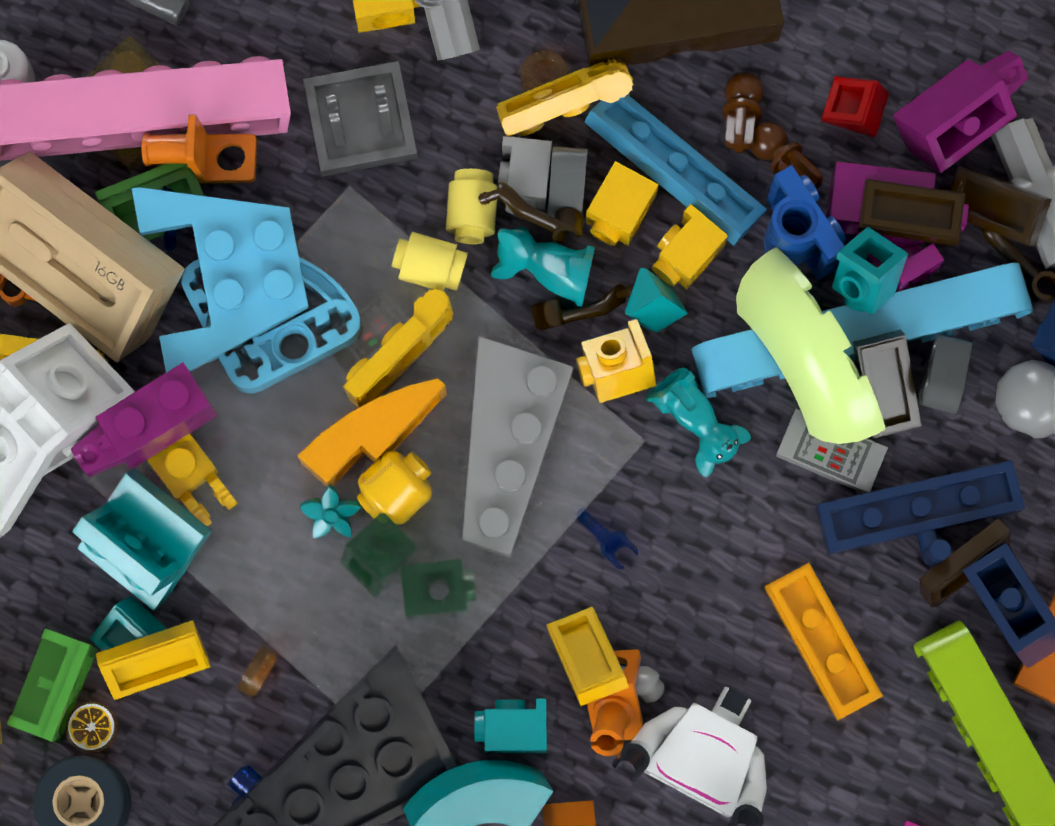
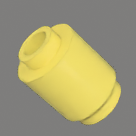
[446,169,497,244]
[391,232,468,292]

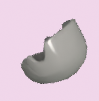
[995,360,1055,439]

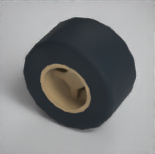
[33,755,132,826]

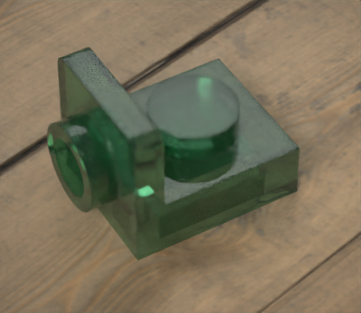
[340,513,416,598]

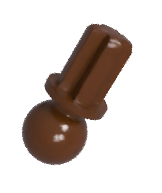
[723,72,764,153]
[750,122,824,190]

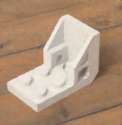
[0,323,135,538]

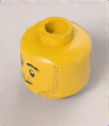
[357,450,432,525]

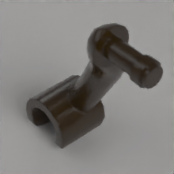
[478,182,583,244]
[982,229,1055,304]
[531,284,634,330]

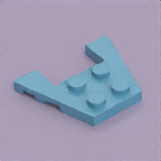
[131,187,308,372]

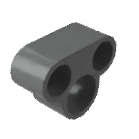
[548,146,588,218]
[917,333,972,415]

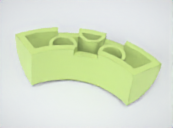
[736,247,886,444]

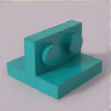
[73,468,212,611]

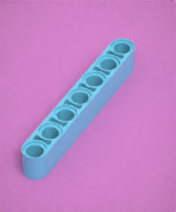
[691,263,1033,398]

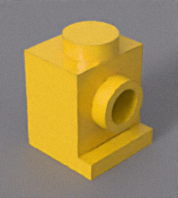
[652,204,728,289]
[576,319,656,403]

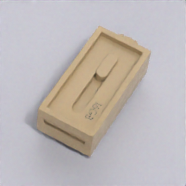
[0,151,185,362]

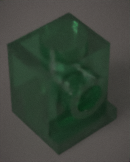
[400,559,476,621]

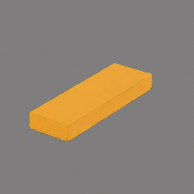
[764,563,883,721]

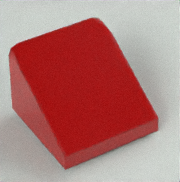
[821,76,889,138]

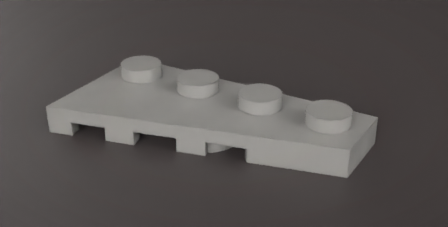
[462,336,573,558]

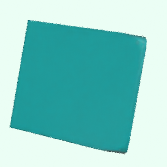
[90,595,167,651]

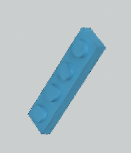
[584,94,767,246]

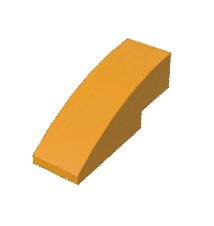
[297,378,447,487]

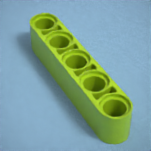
[914,620,1055,826]

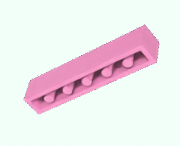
[0,56,291,161]

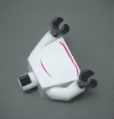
[612,687,767,826]

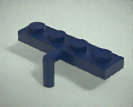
[816,460,1025,566]

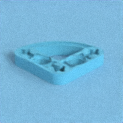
[181,257,362,393]

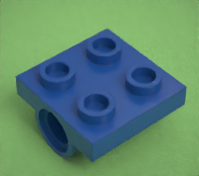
[763,165,846,281]

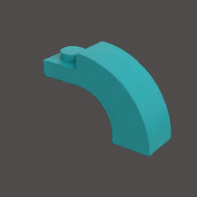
[403,760,553,826]

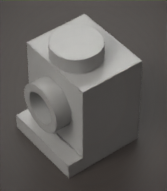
[498,136,552,215]

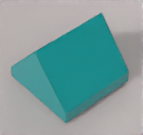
[625,268,688,333]

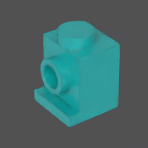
[832,227,908,315]
[474,699,547,753]

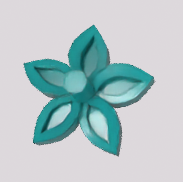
[300,484,361,538]

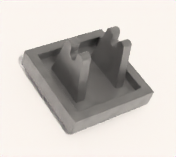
[303,61,418,177]

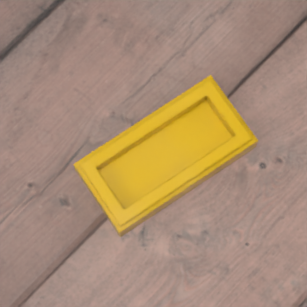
[546,606,629,706]
[96,620,211,700]

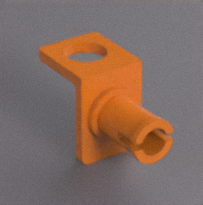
[142,114,257,183]
[587,649,644,756]

